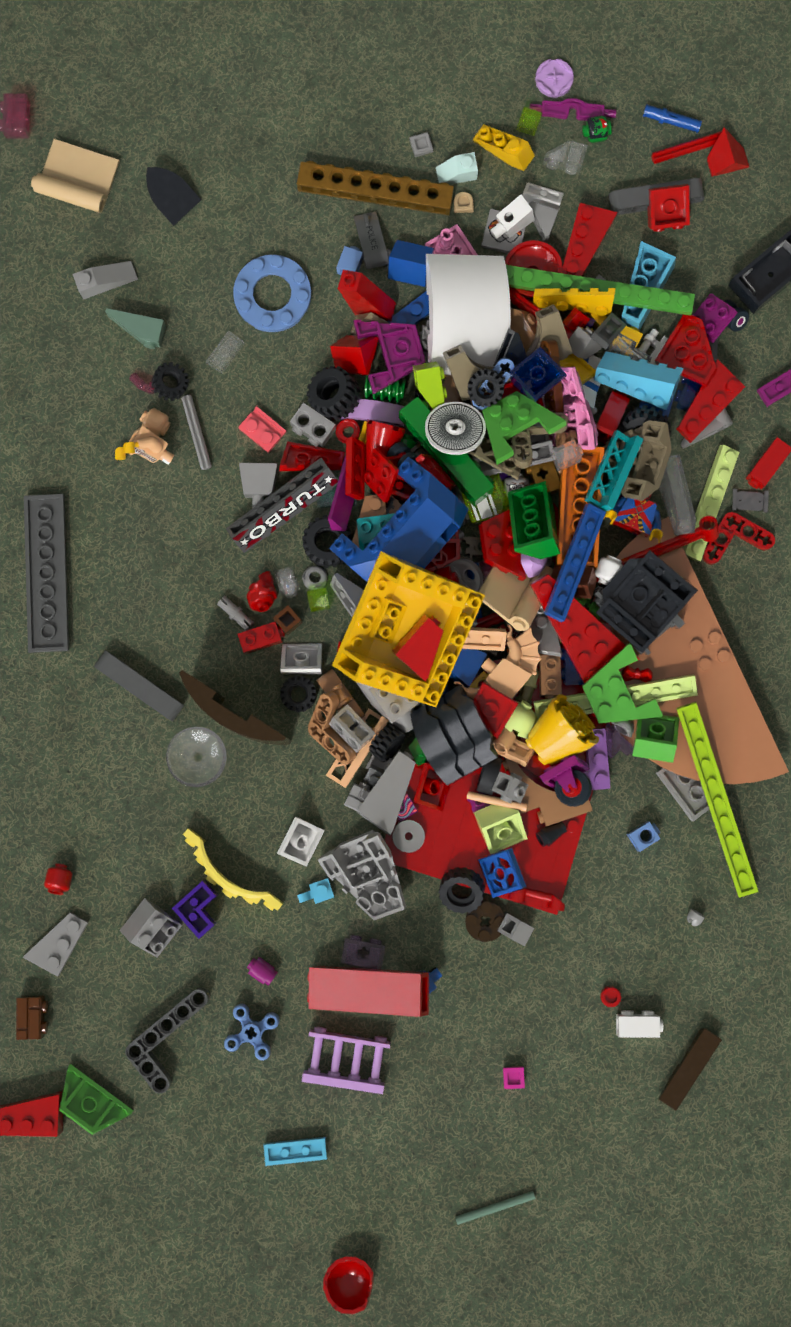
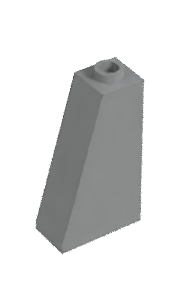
[357,751,416,836]

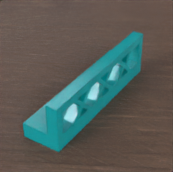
[584,430,643,512]

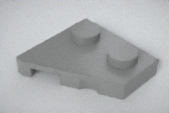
[531,615,562,657]

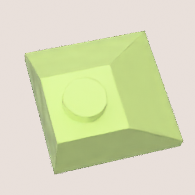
[474,805,528,854]

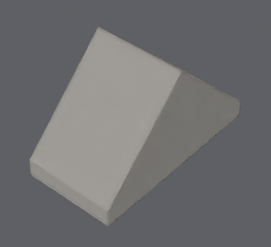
[529,201,558,243]

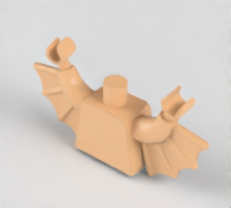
[454,624,541,699]

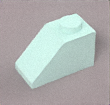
[436,152,478,185]

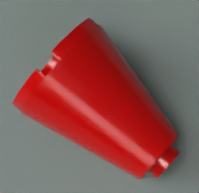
[366,419,406,469]

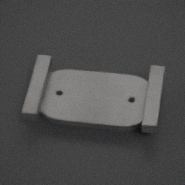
[732,489,769,513]

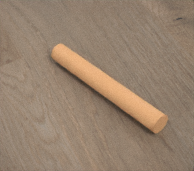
[467,791,528,812]

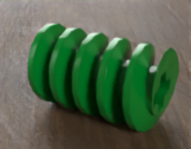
[364,375,406,403]

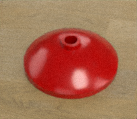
[505,240,562,297]

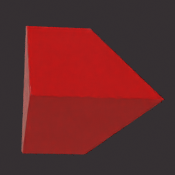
[707,127,749,177]

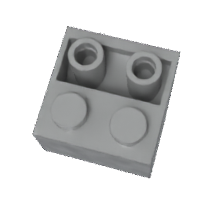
[120,898,182,958]

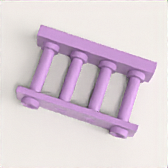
[302,1027,390,1094]

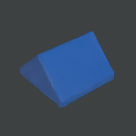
[388,240,434,287]

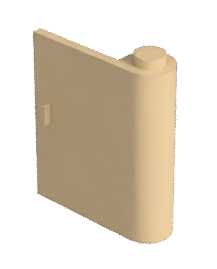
[31,139,120,213]
[478,566,553,631]

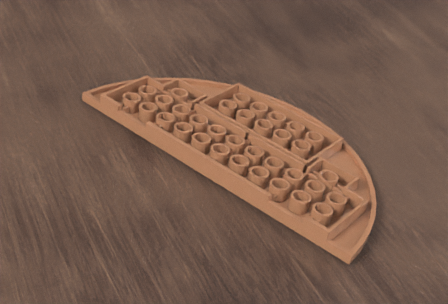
[593,517,789,784]

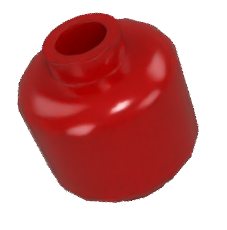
[44,864,73,895]

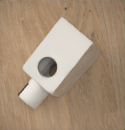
[490,195,534,239]

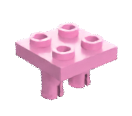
[424,224,477,255]

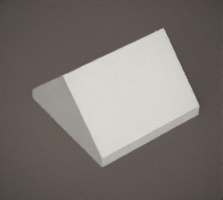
[280,643,322,675]
[277,817,325,867]

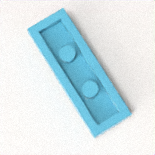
[264,1137,327,1166]

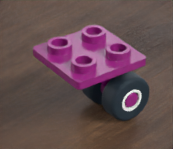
[693,293,749,343]

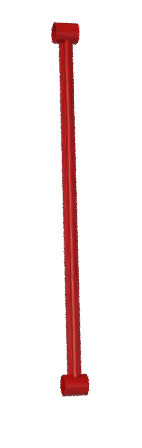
[476,516,719,628]

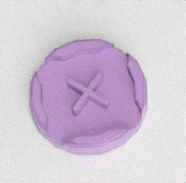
[535,59,574,98]

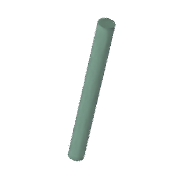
[455,1191,535,1225]

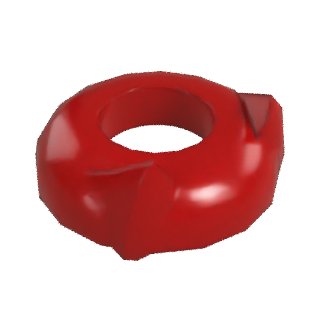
[335,419,360,444]

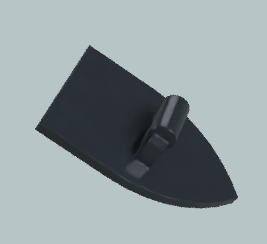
[146,167,201,226]

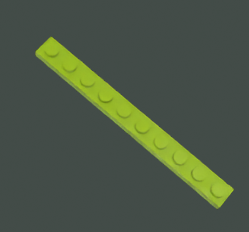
[676,702,758,898]

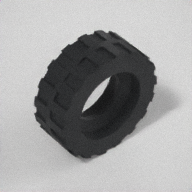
[439,867,485,913]

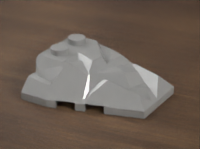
[318,830,406,920]

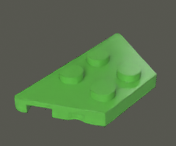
[59,1064,134,1135]

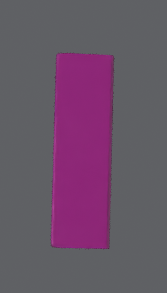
[328,455,354,531]

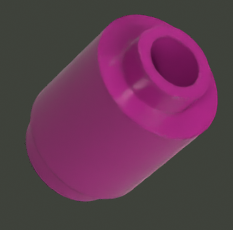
[247,957,278,986]

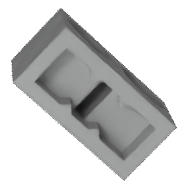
[290,403,336,447]
[329,704,376,753]

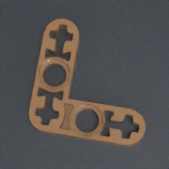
[308,691,356,764]

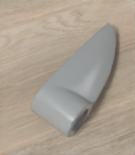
[681,408,733,449]

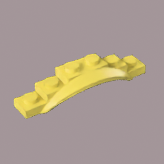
[183,828,284,911]

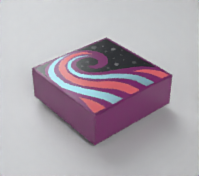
[398,794,418,822]

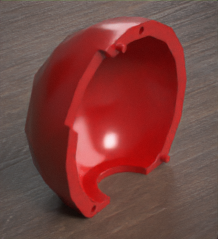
[323,1257,374,1314]

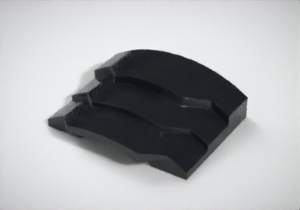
[596,550,698,653]
[410,685,499,785]

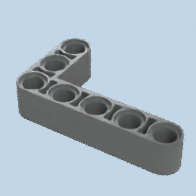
[125,987,210,1094]

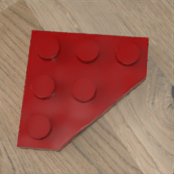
[655,315,717,387]

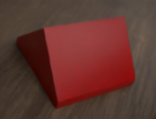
[330,335,379,375]
[413,763,450,811]

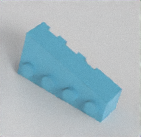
[621,241,676,330]

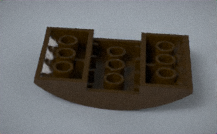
[179,670,292,745]

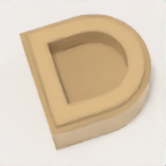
[454,192,474,213]

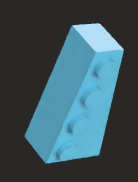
[594,351,683,410]

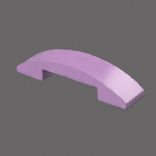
[329,398,405,427]

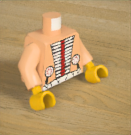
[115,426,174,464]

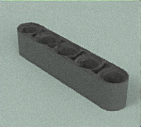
[608,178,705,215]
[94,650,184,722]

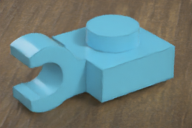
[297,878,334,904]

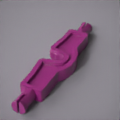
[529,98,616,120]

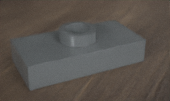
[591,312,626,350]

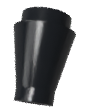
[536,821,567,847]

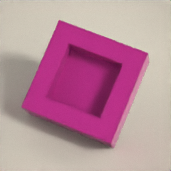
[503,1066,525,1089]

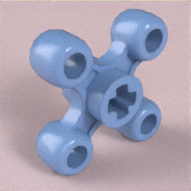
[224,1004,280,1060]

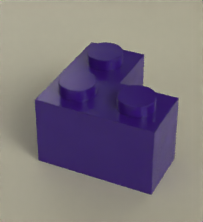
[172,880,218,939]

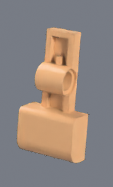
[492,728,534,767]

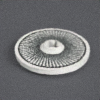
[425,402,486,455]

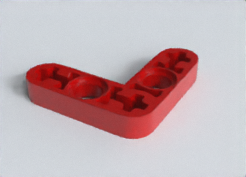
[703,512,775,565]

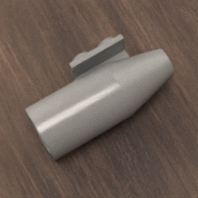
[356,682,420,733]

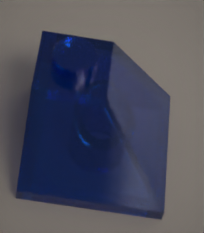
[509,347,567,402]

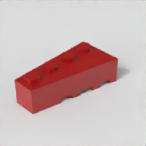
[561,203,618,277]

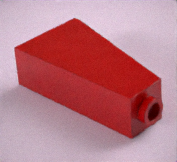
[338,270,396,322]

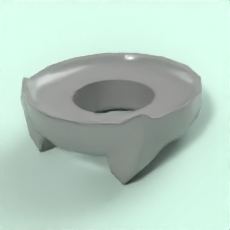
[302,566,328,591]

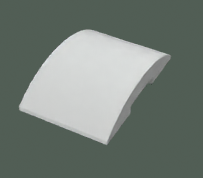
[426,254,511,375]

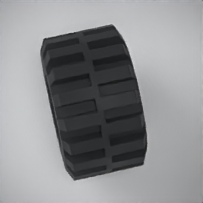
[306,366,361,421]
[619,405,671,435]
[302,515,353,568]

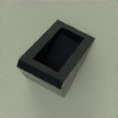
[493,328,528,371]

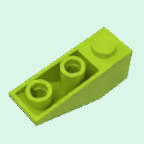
[413,361,447,409]

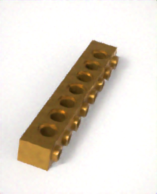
[297,161,454,215]

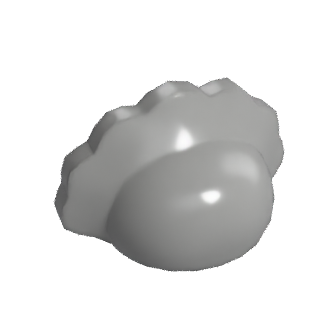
[612,720,634,737]

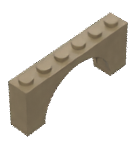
[443,304,573,401]

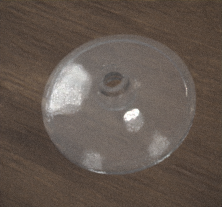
[166,727,227,787]

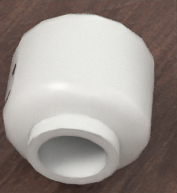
[595,555,623,586]

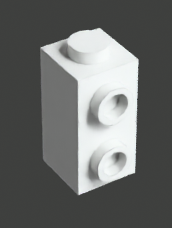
[616,1010,663,1038]

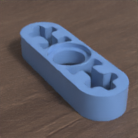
[472,358,514,410]

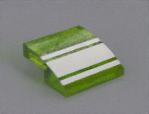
[461,474,509,523]

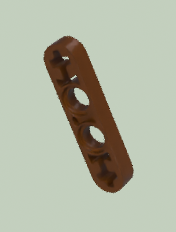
[540,339,564,413]

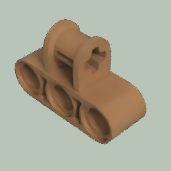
[316,669,365,718]

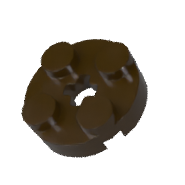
[465,901,505,942]

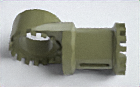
[515,668,539,705]

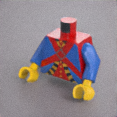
[603,494,663,543]

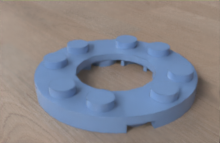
[233,255,311,332]

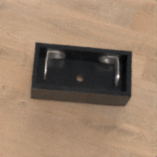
[728,230,791,314]

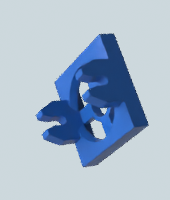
[479,848,527,898]

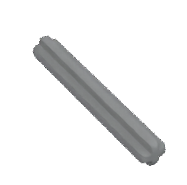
[181,395,211,470]

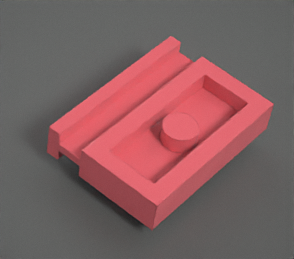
[238,406,287,454]

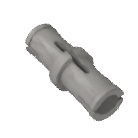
[217,595,254,631]

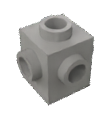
[492,772,528,804]

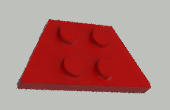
[479,509,527,581]

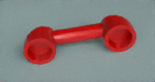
[509,888,565,912]

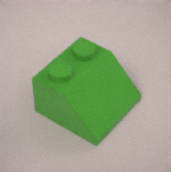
[632,715,679,763]

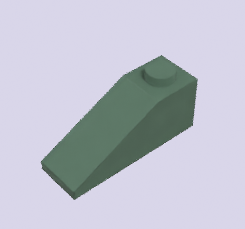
[105,308,166,349]

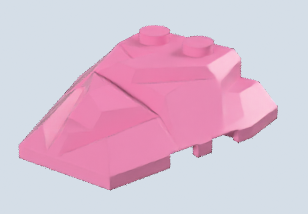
[544,367,598,450]

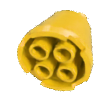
[525,694,599,765]

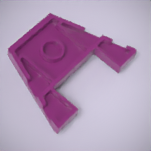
[353,319,426,394]

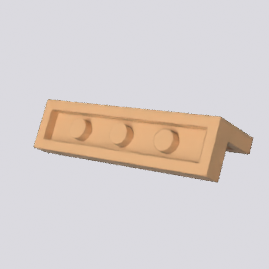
[462,627,507,651]
[326,708,389,788]

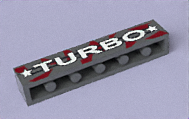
[226,458,338,553]

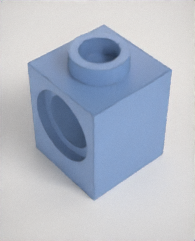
[337,246,363,275]
[626,822,660,852]

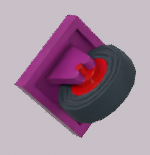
[540,755,592,807]

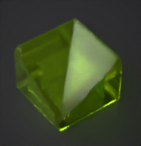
[307,588,330,612]

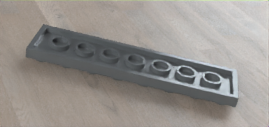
[24,494,69,653]

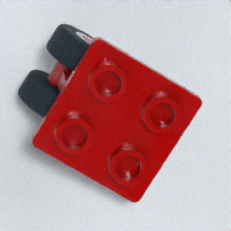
[364,442,420,502]

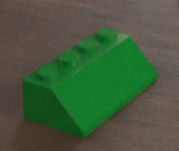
[508,481,560,559]

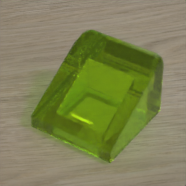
[516,107,542,136]

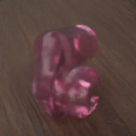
[129,373,155,394]

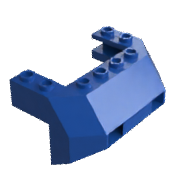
[329,457,469,582]

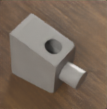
[239,463,278,508]

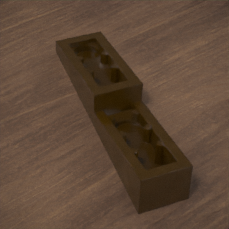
[658,1028,722,1111]

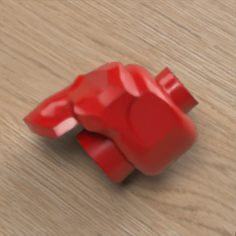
[247,571,278,612]

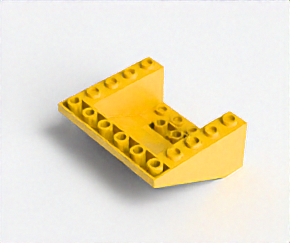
[332,551,485,707]

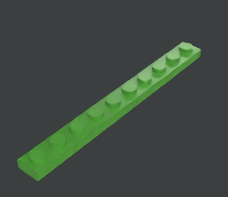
[506,265,695,316]

